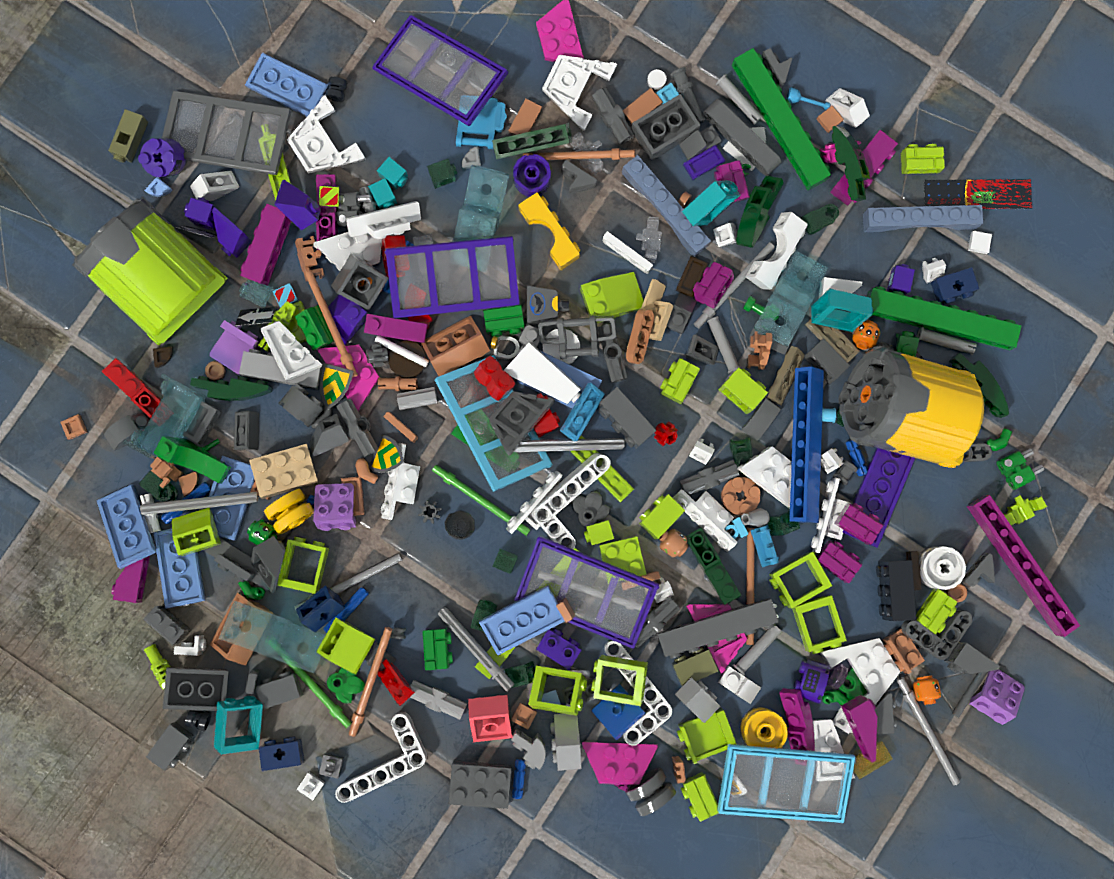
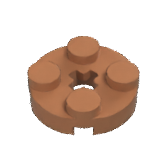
[721,477,760,515]

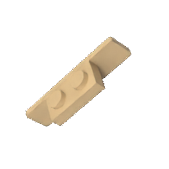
[627,279,674,354]

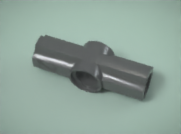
[592,88,634,145]
[598,324,628,383]
[336,399,379,457]
[679,460,739,495]
[626,597,680,648]

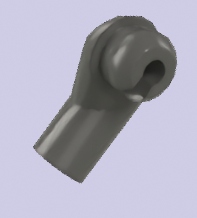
[311,405,333,429]

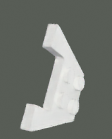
[542,55,617,131]
[287,95,365,173]
[820,638,900,705]

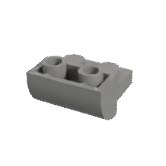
[511,728,546,770]

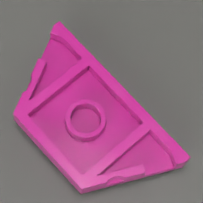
[536,0,584,62]
[318,345,379,411]
[686,604,747,673]
[582,742,657,785]

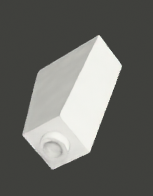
[504,342,582,404]

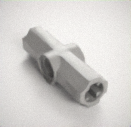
[410,680,467,719]

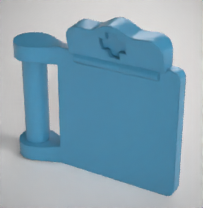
[456,96,507,149]

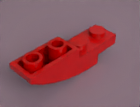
[102,357,173,427]

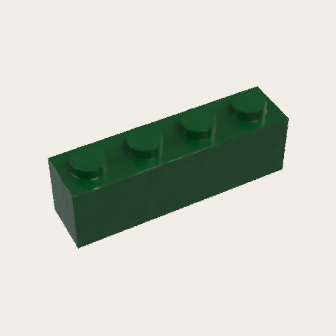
[492,123,573,159]

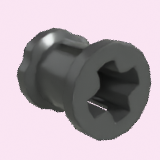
[833,460,858,485]

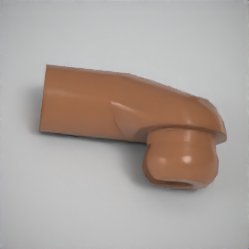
[355,458,378,484]

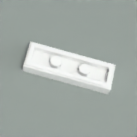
[603,231,653,274]

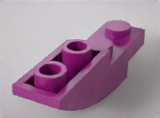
[316,174,338,250]
[779,688,815,765]

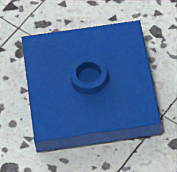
[591,684,645,740]

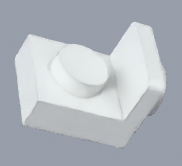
[174,635,206,655]

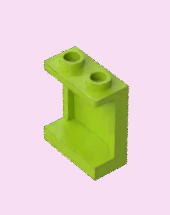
[677,708,737,764]

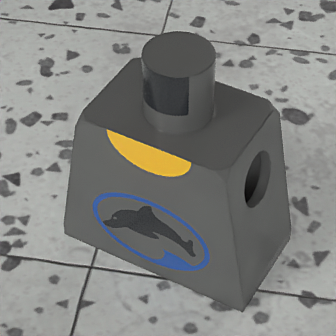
[527,286,569,325]

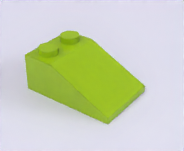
[580,272,644,323]

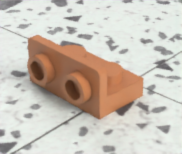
[882,628,925,674]

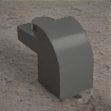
[104,412,153,451]

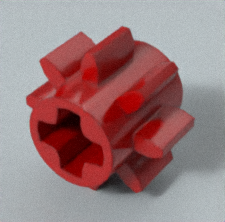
[654,421,678,446]

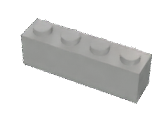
[239,349,322,390]

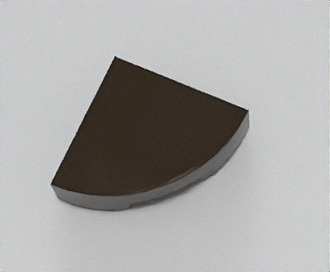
[153,346,174,368]

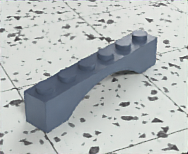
[622,155,711,257]
[863,205,983,232]

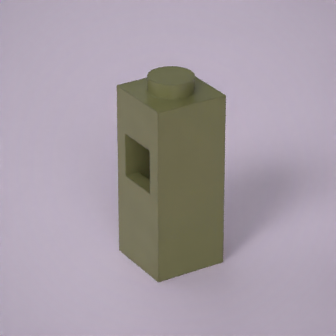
[108,109,148,163]

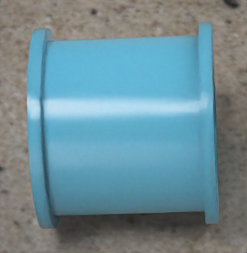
[822,408,836,423]

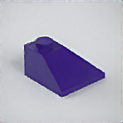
[274,180,321,230]
[212,207,252,258]
[328,294,368,345]

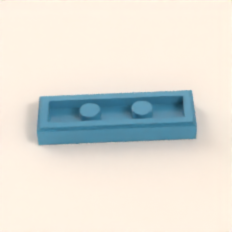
[560,383,605,442]

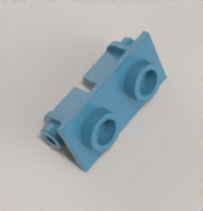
[750,525,779,567]

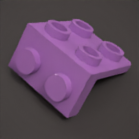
[210,320,260,375]
[313,483,356,531]
[969,670,1025,725]

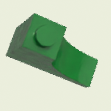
[154,436,231,484]

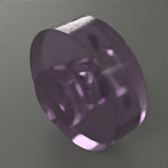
[827,663,848,689]

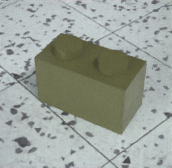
[672,647,718,686]

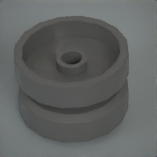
[625,767,676,816]

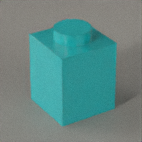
[377,157,408,190]
[368,178,397,210]

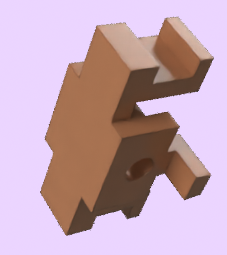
[295,236,324,282]
[747,331,772,370]
[150,457,183,488]

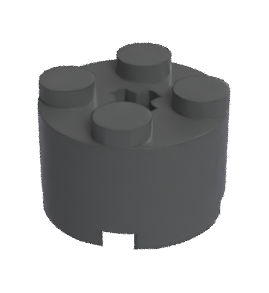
[278,384,324,427]

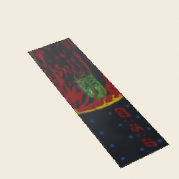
[924,179,1032,209]

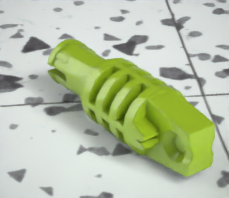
[258,301,296,351]
[144,644,170,689]

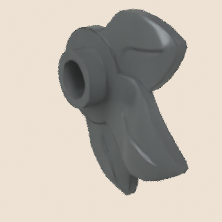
[573,491,610,527]

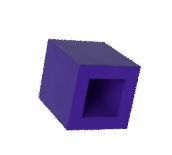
[887,264,915,295]

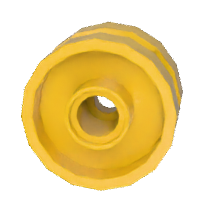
[264,489,314,535]
[740,707,788,748]

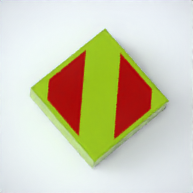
[319,186,339,207]

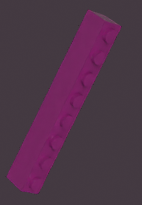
[966,495,1080,637]

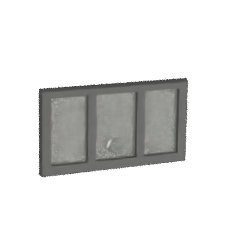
[162,91,292,175]

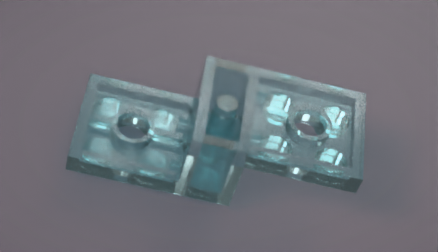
[449,165,509,272]
[753,250,828,347]
[219,601,325,673]

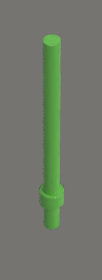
[432,465,531,536]
[268,637,352,728]

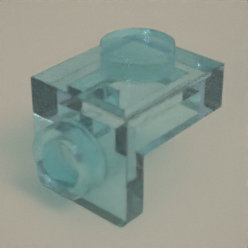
[239,280,272,308]

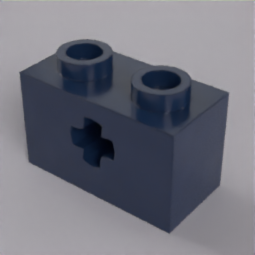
[931,268,979,305]
[296,585,345,633]
[258,736,305,771]

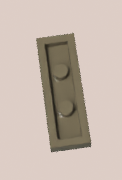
[805,319,860,363]
[767,346,805,406]

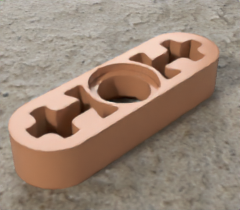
[626,309,654,364]

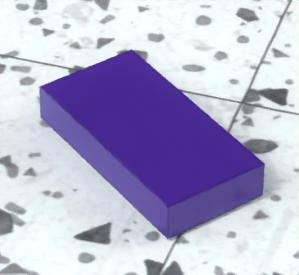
[683,145,725,181]

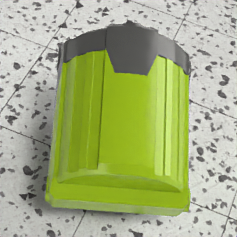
[72,196,228,346]

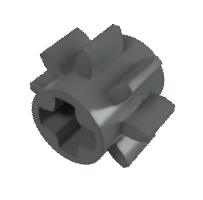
[366,343,388,367]
[418,500,442,524]

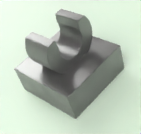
[319,754,344,779]

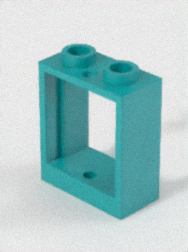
[682,180,740,226]
[811,289,873,332]
[214,696,263,754]

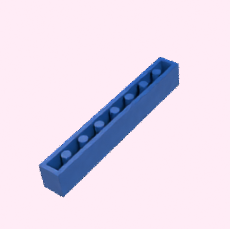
[790,367,824,523]

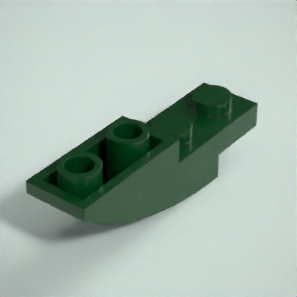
[832,126,870,201]
[736,176,784,248]
[949,353,1009,418]
[190,376,273,401]
[685,528,741,606]

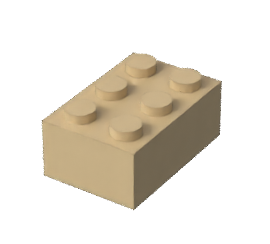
[249,444,318,499]

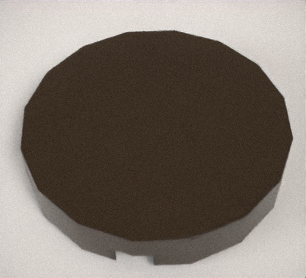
[388,340,427,378]

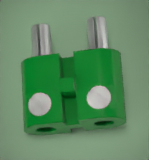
[996,448,1044,490]

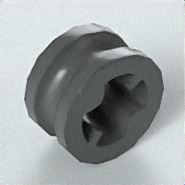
[390,628,406,639]

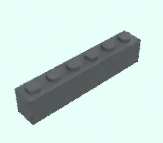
[658,598,779,659]

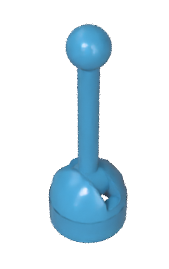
[786,87,831,110]

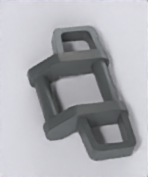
[538,315,617,359]

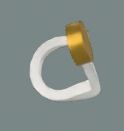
[491,335,520,359]

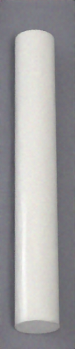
[375,335,429,367]

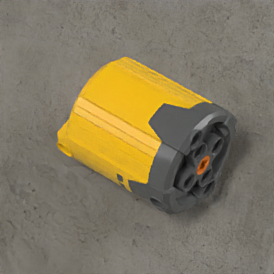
[839,346,984,468]

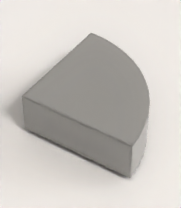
[462,147,481,169]

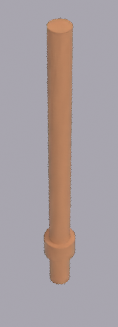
[523,148,635,160]
[305,271,358,378]
[746,528,755,645]
[348,627,393,737]

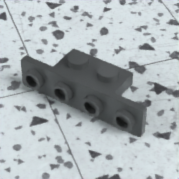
[204,537,269,590]

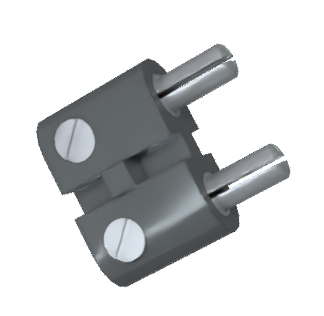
[336,192,372,226]

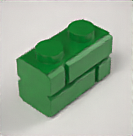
[295,305,334,351]
[483,305,524,337]
[422,628,453,670]

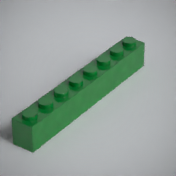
[732,48,831,191]
[867,287,1021,350]

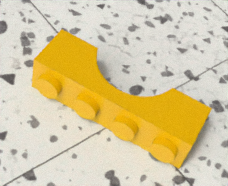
[518,193,580,271]

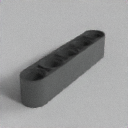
[703,99,781,176]

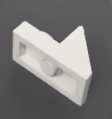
[718,666,761,704]

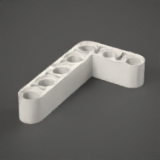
[531,453,610,549]
[604,640,672,746]
[336,712,427,803]

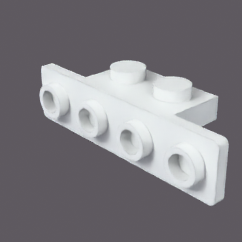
[346,201,421,239]
[381,443,420,520]
[506,471,563,534]
[811,478,851,553]
[673,489,737,552]

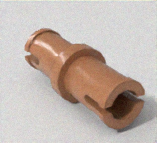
[378,376,418,391]

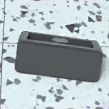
[234,411,259,450]

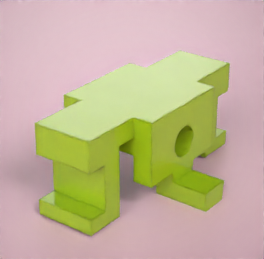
[1003,495,1047,525]

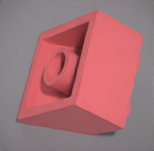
[468,695,512,742]

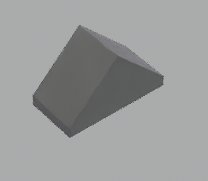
[685,335,719,365]

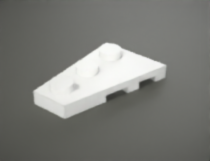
[261,321,322,381]
[813,719,855,781]

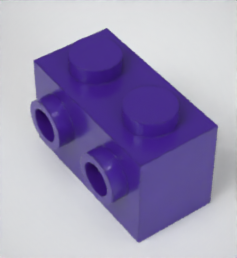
[184,197,218,232]
[536,628,581,670]

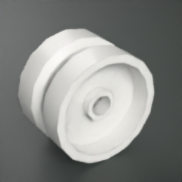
[919,546,966,590]

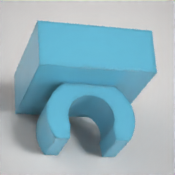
[724,517,748,539]

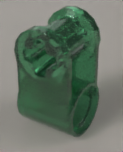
[800,204,839,235]
[729,436,753,474]
[139,468,178,502]

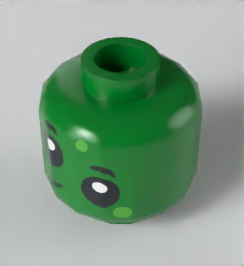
[247,519,278,545]

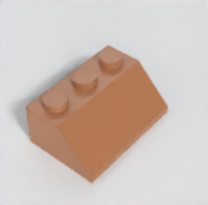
[421,316,490,376]
[210,592,273,666]

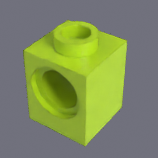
[584,520,614,546]

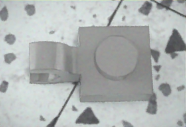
[518,324,540,354]

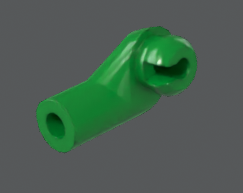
[986,429,1012,451]
[238,580,265,600]
[822,690,849,705]

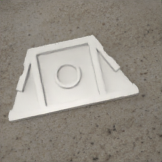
[313,232,382,271]
[738,447,792,509]

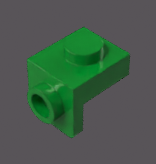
[895,331,919,357]

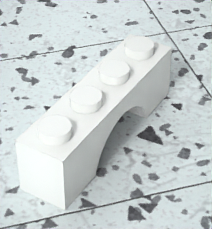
[745,212,808,289]

